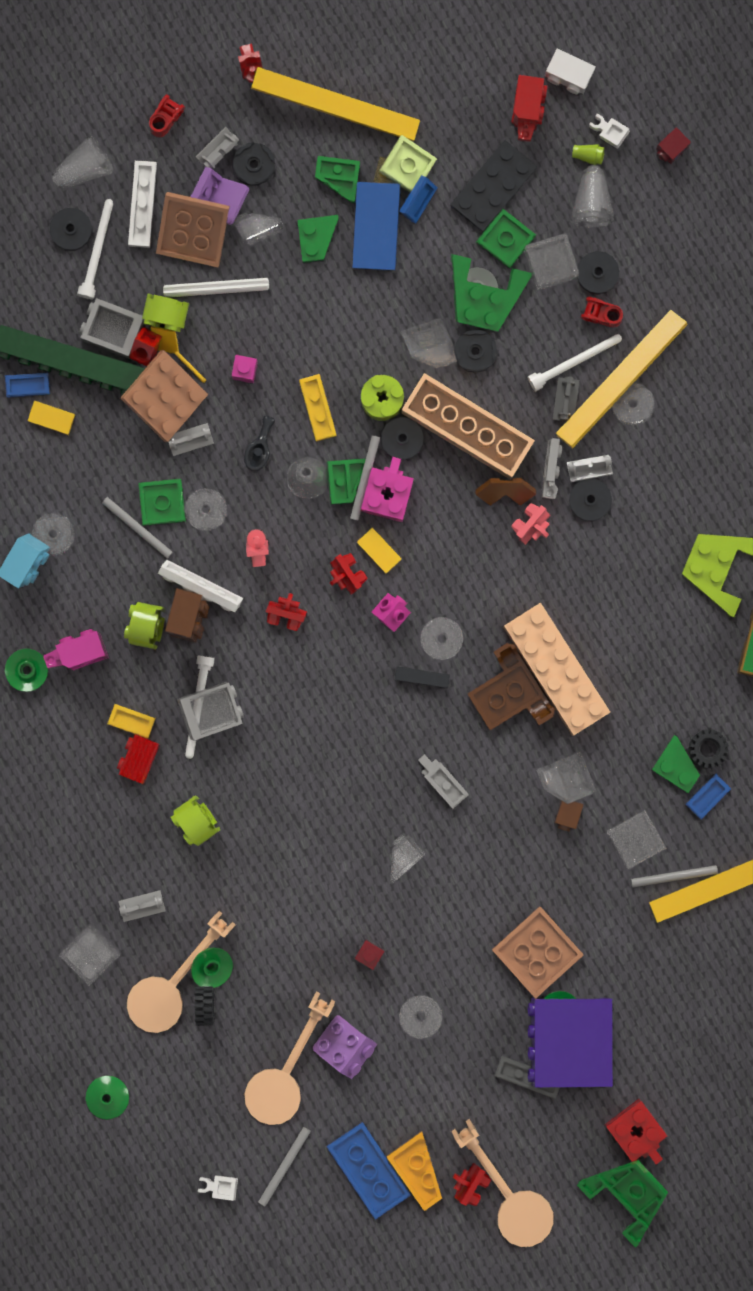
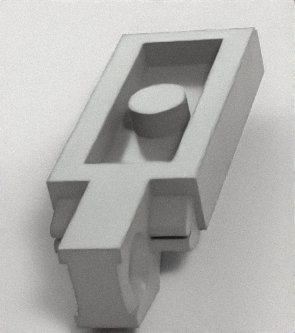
[541,438,562,499]
[418,754,469,809]

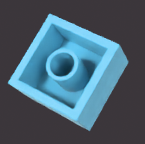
[0,534,50,588]

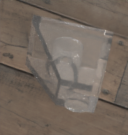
[234,213,284,248]
[401,318,457,368]
[536,752,597,804]
[390,835,426,883]

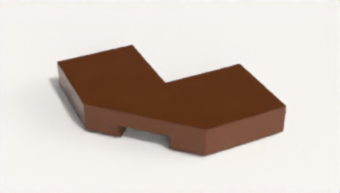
[475,478,536,506]

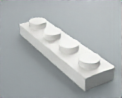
[128,161,157,248]
[158,560,243,612]

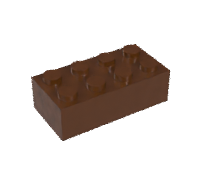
[165,588,210,643]

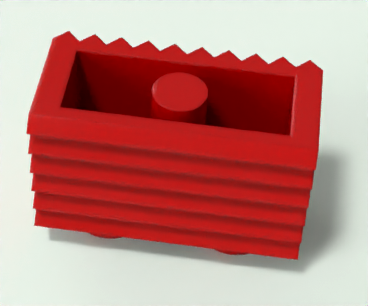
[117,734,160,784]

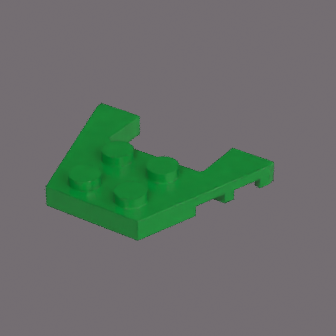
[451,254,532,331]
[577,1160,668,1248]

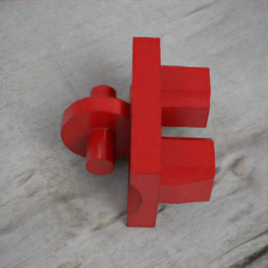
[238,44,263,83]
[329,553,368,595]
[266,593,307,631]
[453,1163,491,1206]

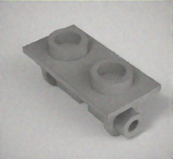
[196,127,239,169]
[168,423,214,456]
[567,455,613,482]
[119,890,166,922]

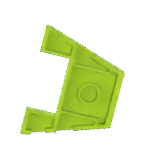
[682,534,753,617]

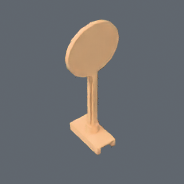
[127,911,235,1033]
[245,991,335,1125]
[451,1119,553,1247]

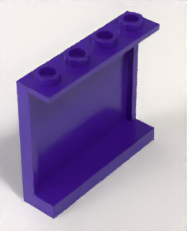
[528,998,613,1087]

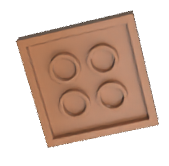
[156,192,230,267]
[121,350,208,442]
[492,906,583,998]

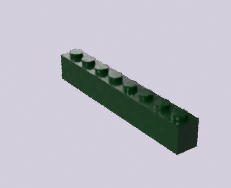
[0,325,145,395]

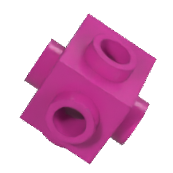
[371,593,411,632]

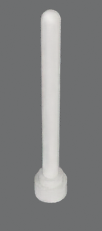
[77,199,113,300]
[527,334,622,392]
[185,656,215,759]

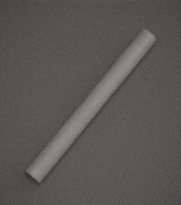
[350,436,380,521]
[102,497,173,559]
[631,865,718,888]
[258,1127,311,1206]

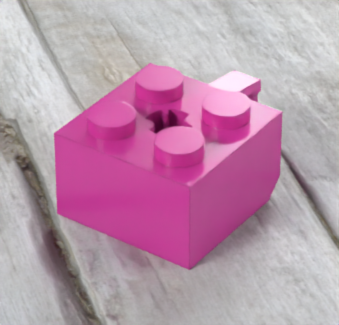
[361,457,414,522]
[44,629,109,670]

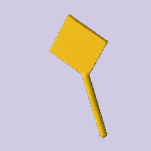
[151,326,206,383]

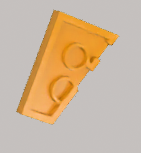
[387,1131,442,1211]

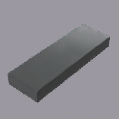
[494,1055,560,1099]

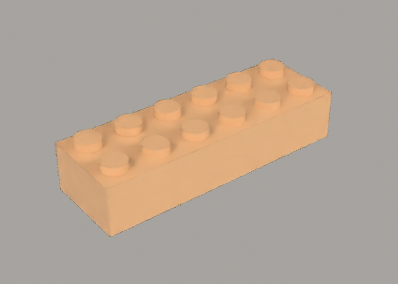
[401,373,535,480]
[503,603,610,736]

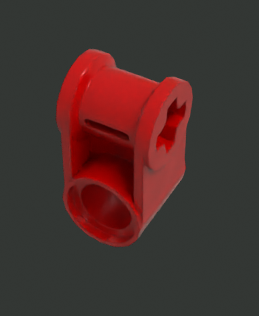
[149,94,185,137]
[580,297,623,328]

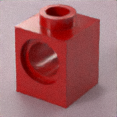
[129,328,162,366]

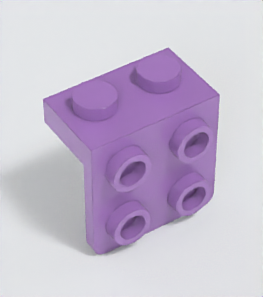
[190,167,249,225]
[313,1015,377,1079]

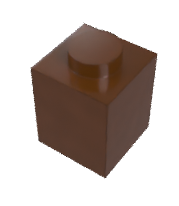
[554,798,584,832]

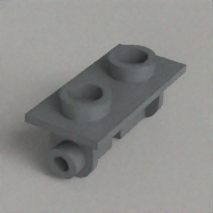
[553,376,580,422]

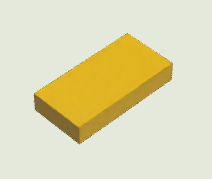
[27,401,76,435]
[357,528,402,574]
[108,704,156,738]

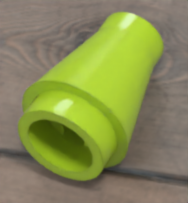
[572,144,605,166]

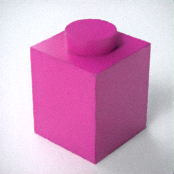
[232,355,258,383]

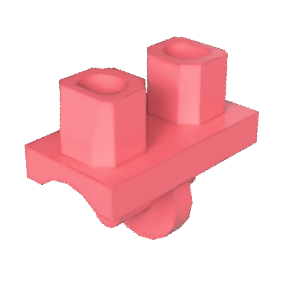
[511,503,550,545]
[246,529,269,567]

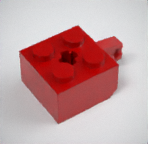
[512,75,547,142]
[604,1099,667,1164]

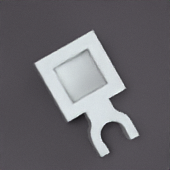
[589,114,630,149]
[198,1175,238,1201]

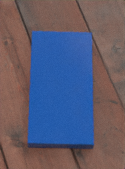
[352,182,400,270]
[327,1122,411,1219]

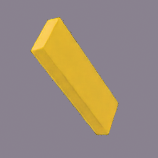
[299,374,337,442]

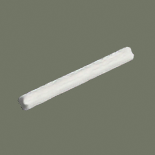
[163,278,269,297]

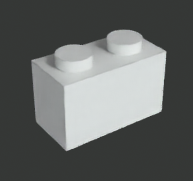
[545,49,596,94]

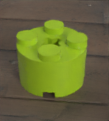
[142,294,189,332]
[361,375,404,421]
[124,602,165,649]
[171,795,220,846]

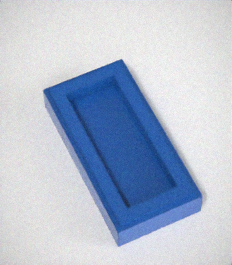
[399,175,438,224]
[5,373,50,398]
[685,774,731,819]

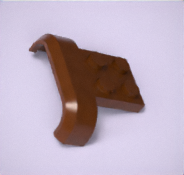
[467,643,555,730]

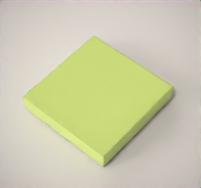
[379,135,437,193]

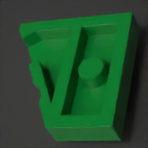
[297,215,338,263]
[652,735,700,793]

